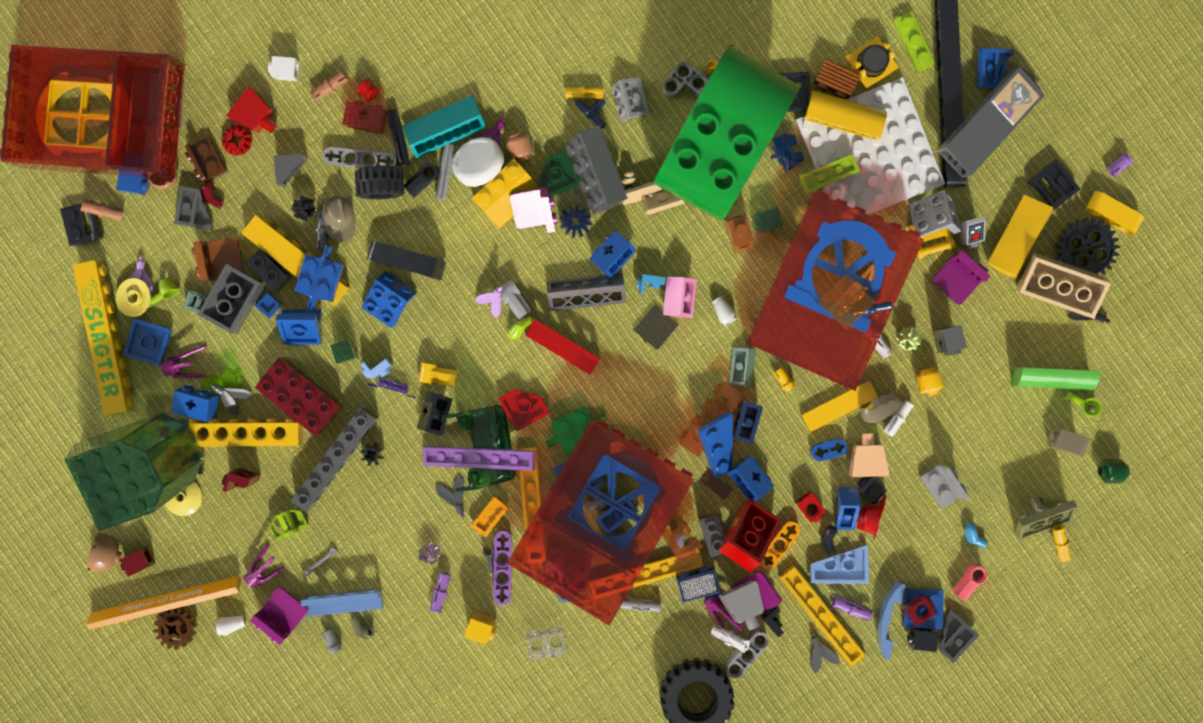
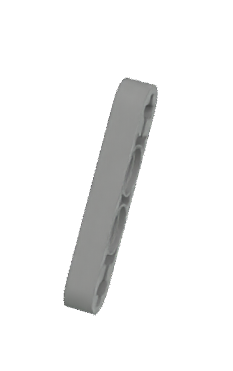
[322,147,398,168]

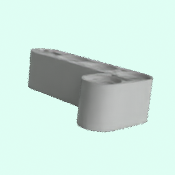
[662,62,709,98]

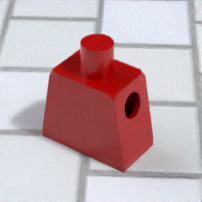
[226,86,277,133]

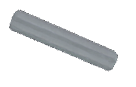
[435,144,455,200]

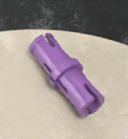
[429,572,451,613]
[832,595,873,621]

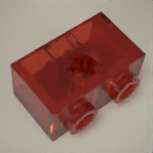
[342,99,387,135]

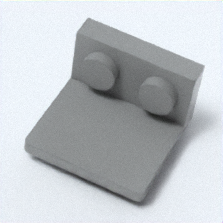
[909,190,961,238]
[919,464,969,509]

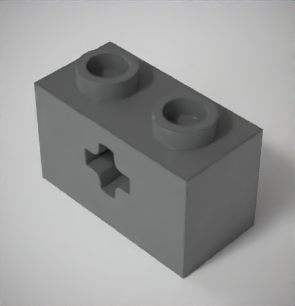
[932,325,967,355]
[698,512,725,557]

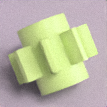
[897,327,922,350]

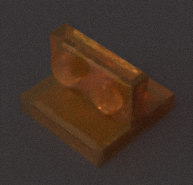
[818,274,875,331]

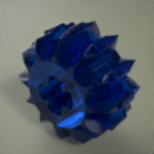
[559,205,592,238]

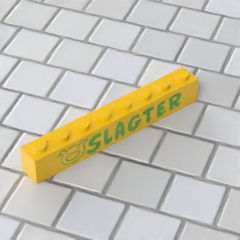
[72,260,135,416]

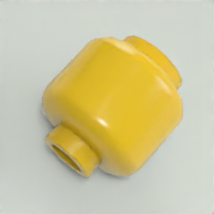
[916,367,944,396]

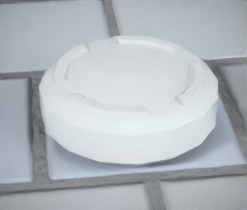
[452,137,504,187]

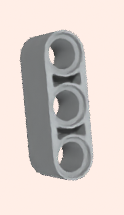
[725,628,769,679]

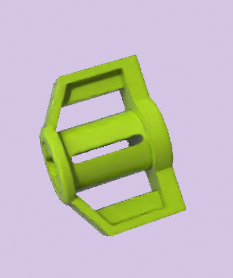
[269,509,308,542]

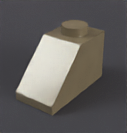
[1048,428,1090,457]

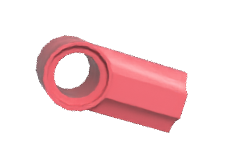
[951,563,988,602]

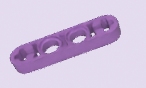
[493,530,512,605]

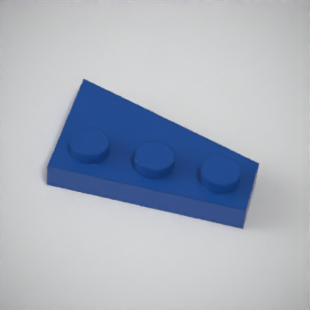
[697,412,733,479]

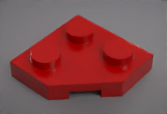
[498,389,550,432]

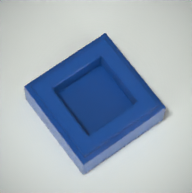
[255,291,283,319]

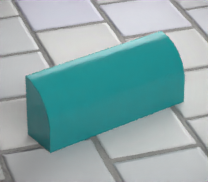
[402,95,486,158]

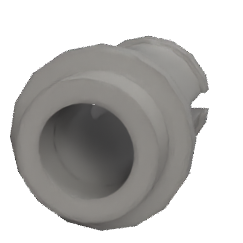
[321,628,342,654]

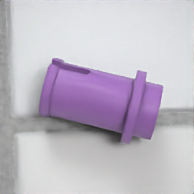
[1106,153,1133,177]

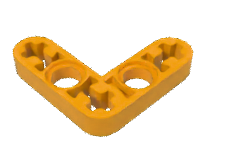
[760,520,800,569]

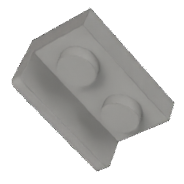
[612,77,649,122]

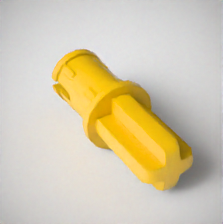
[566,85,604,101]
[1052,524,1071,562]

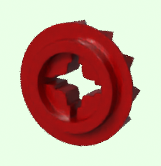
[221,125,252,156]

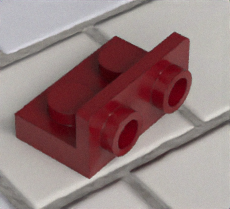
[222,468,261,492]

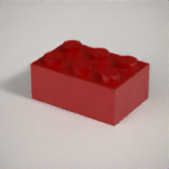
[718,498,781,572]

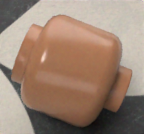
[505,132,533,162]

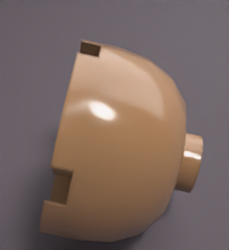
[86,533,122,573]

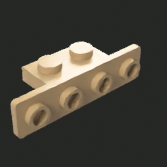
[623,182,684,215]

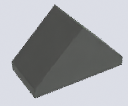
[274,153,308,188]

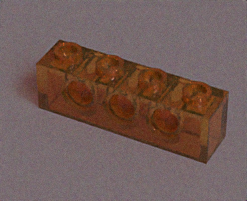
[678,382,744,457]
[640,488,702,566]

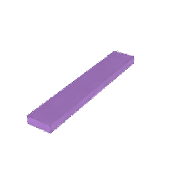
[423,446,535,471]

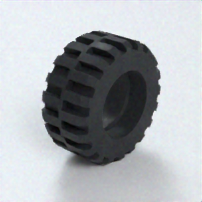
[660,658,735,723]

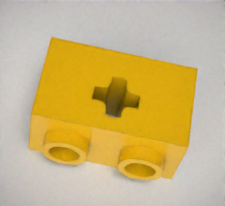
[464,611,498,645]

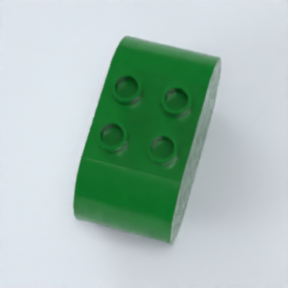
[653,44,802,222]

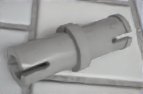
[622,597,661,613]

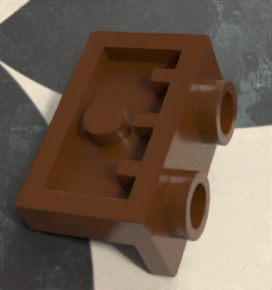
[185,137,227,182]

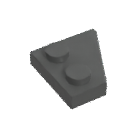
[174,186,213,231]
[938,609,979,663]

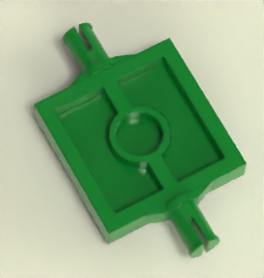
[545,406,607,457]

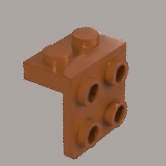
[192,237,244,282]

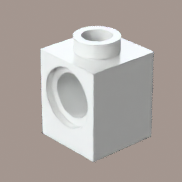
[268,56,300,81]

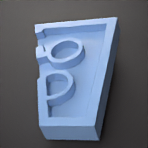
[810,545,869,584]

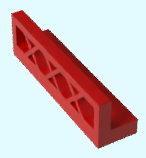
[525,319,600,375]

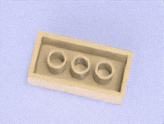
[1017,252,1111,319]

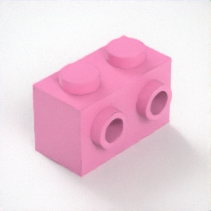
[663,277,697,318]

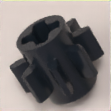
[291,196,316,221]
[360,443,385,466]

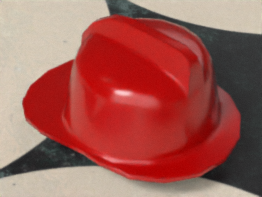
[856,494,886,540]

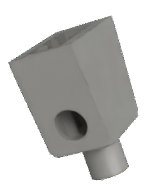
[719,580,764,630]

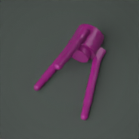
[162,344,208,378]
[243,544,285,588]
[704,593,743,631]

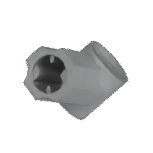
[500,279,532,320]

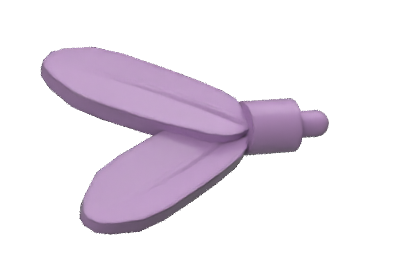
[129,256,154,296]
[476,286,503,318]

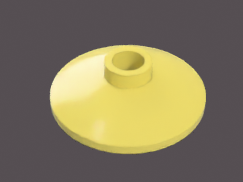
[116,278,151,317]
[164,478,203,516]

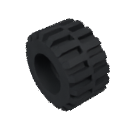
[354,165,405,200]

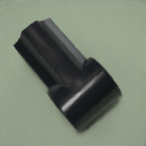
[404,163,440,198]

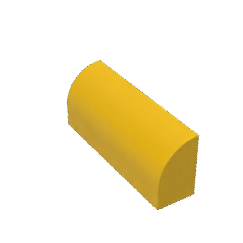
[803,90,887,141]
[988,195,1053,279]

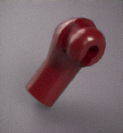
[201,181,224,209]

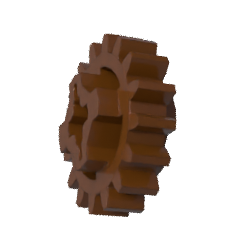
[153,607,198,650]

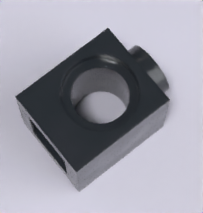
[907,628,939,652]

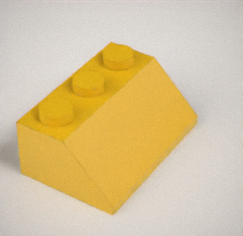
[472,159,540,229]

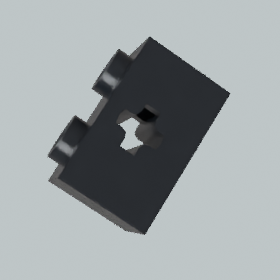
[246,249,292,291]
[417,391,453,436]

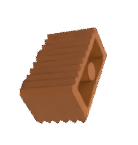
[814,59,861,99]

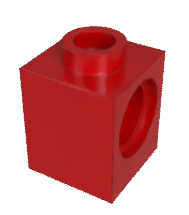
[794,491,826,523]

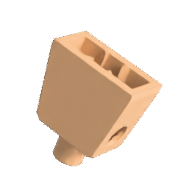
[849,433,889,477]

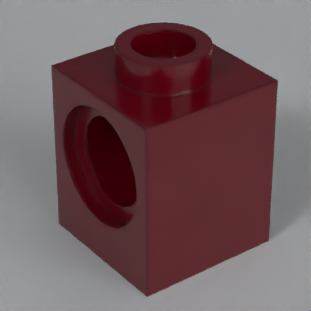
[120,547,155,577]
[902,594,936,626]

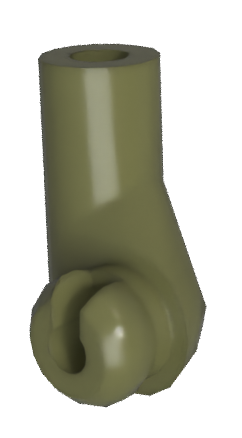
[349,616,375,639]

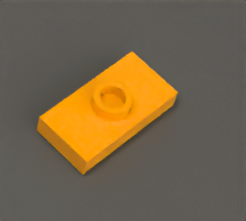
[470,495,510,537]

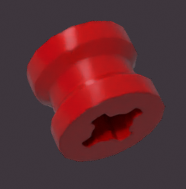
[356,78,381,103]

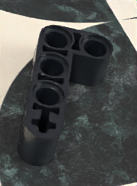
[367,240,447,281]

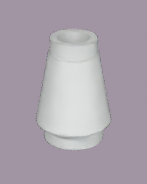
[712,296,737,326]
[215,615,246,636]

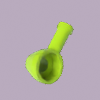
[149,278,180,308]
[1065,391,1103,418]

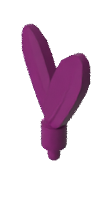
[474,117,506,147]

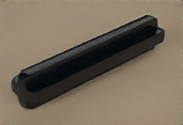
[386,109,409,165]

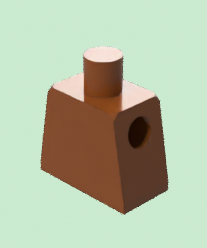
[723,214,754,254]

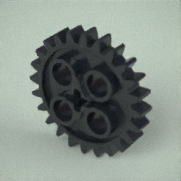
[1054,218,1120,275]

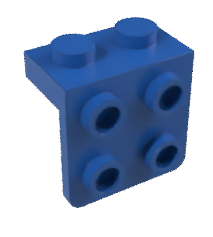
[362,271,417,328]

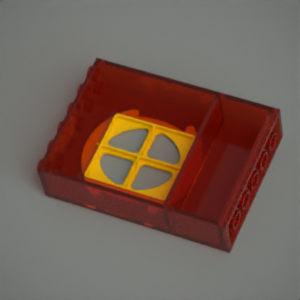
[0,45,185,179]

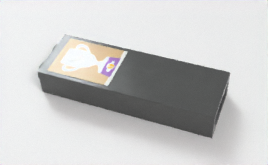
[937,67,1045,178]

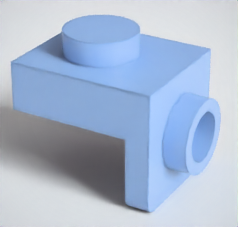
[361,359,393,379]

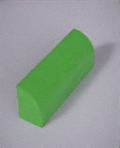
[1012,367,1101,390]

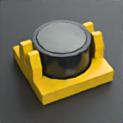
[845,36,898,90]

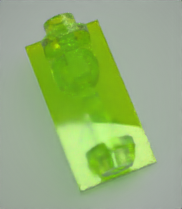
[200,367,243,394]

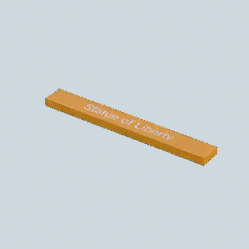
[86,576,241,630]

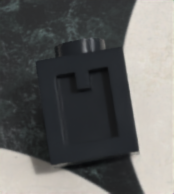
[857,476,887,504]
[761,606,784,638]

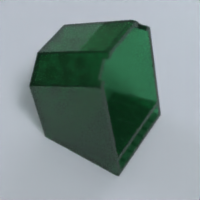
[64,412,204,531]

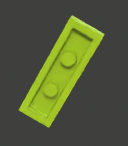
[893,11,935,73]
[798,154,860,194]

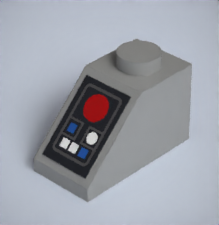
[957,216,986,249]

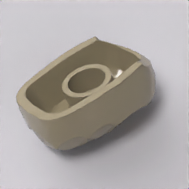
[860,393,904,424]

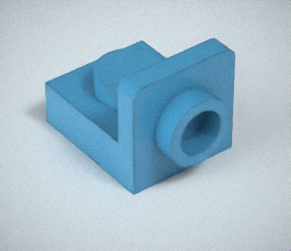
[637,274,666,294]

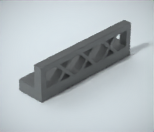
[547,273,626,311]

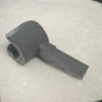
[482,547,494,573]

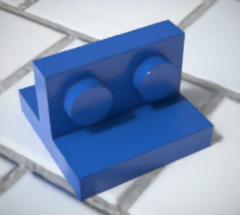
[276,309,323,345]

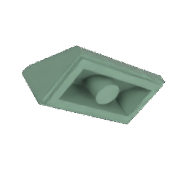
[729,347,756,387]

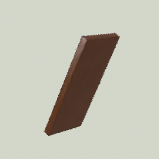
[701,471,733,500]

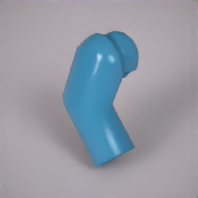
[964,522,988,548]

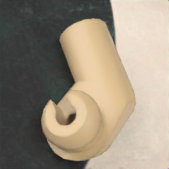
[621,171,636,188]

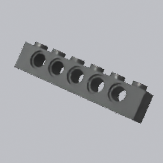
[291,407,379,512]

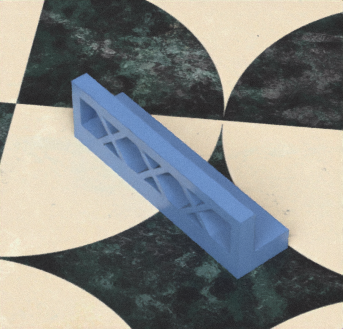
[301,588,384,617]

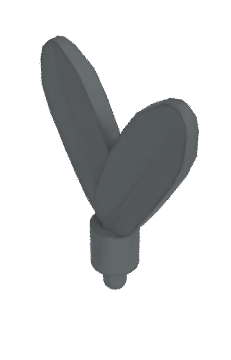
[210,384,252,415]
[436,476,464,518]
[811,632,840,673]

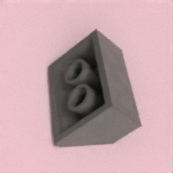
[198,264,266,334]

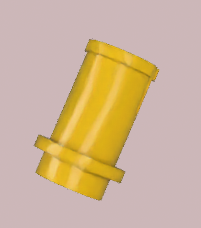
[773,367,796,392]

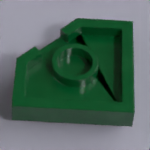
[538,149,580,196]

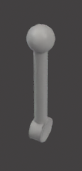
[303,547,337,575]

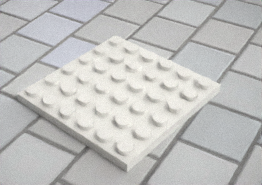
[795,77,945,222]

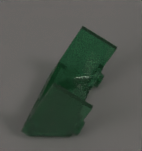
[441,405,516,492]

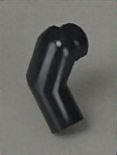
[820,525,838,554]

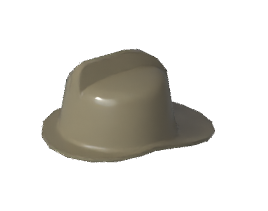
[323,196,355,242]

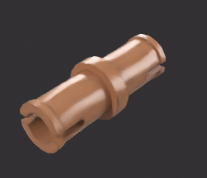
[310,70,349,102]
[81,199,124,221]

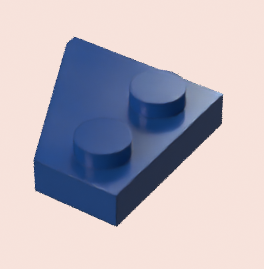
[977,48,1014,89]

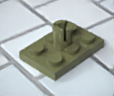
[1015,496,1078,540]

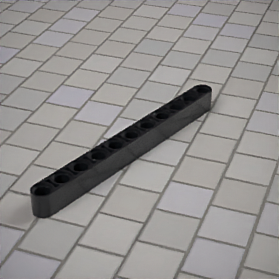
[934,0,967,188]

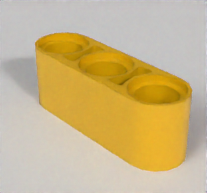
[1085,191,1144,235]

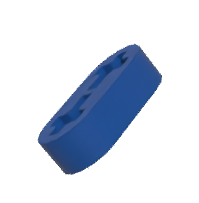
[810,438,847,461]

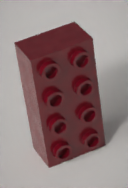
[254,357,343,436]

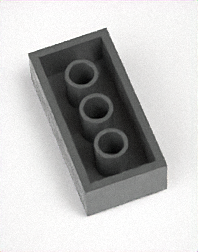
[566,126,628,215]

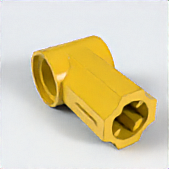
[418,362,458,387]

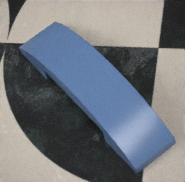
[877,581,906,660]

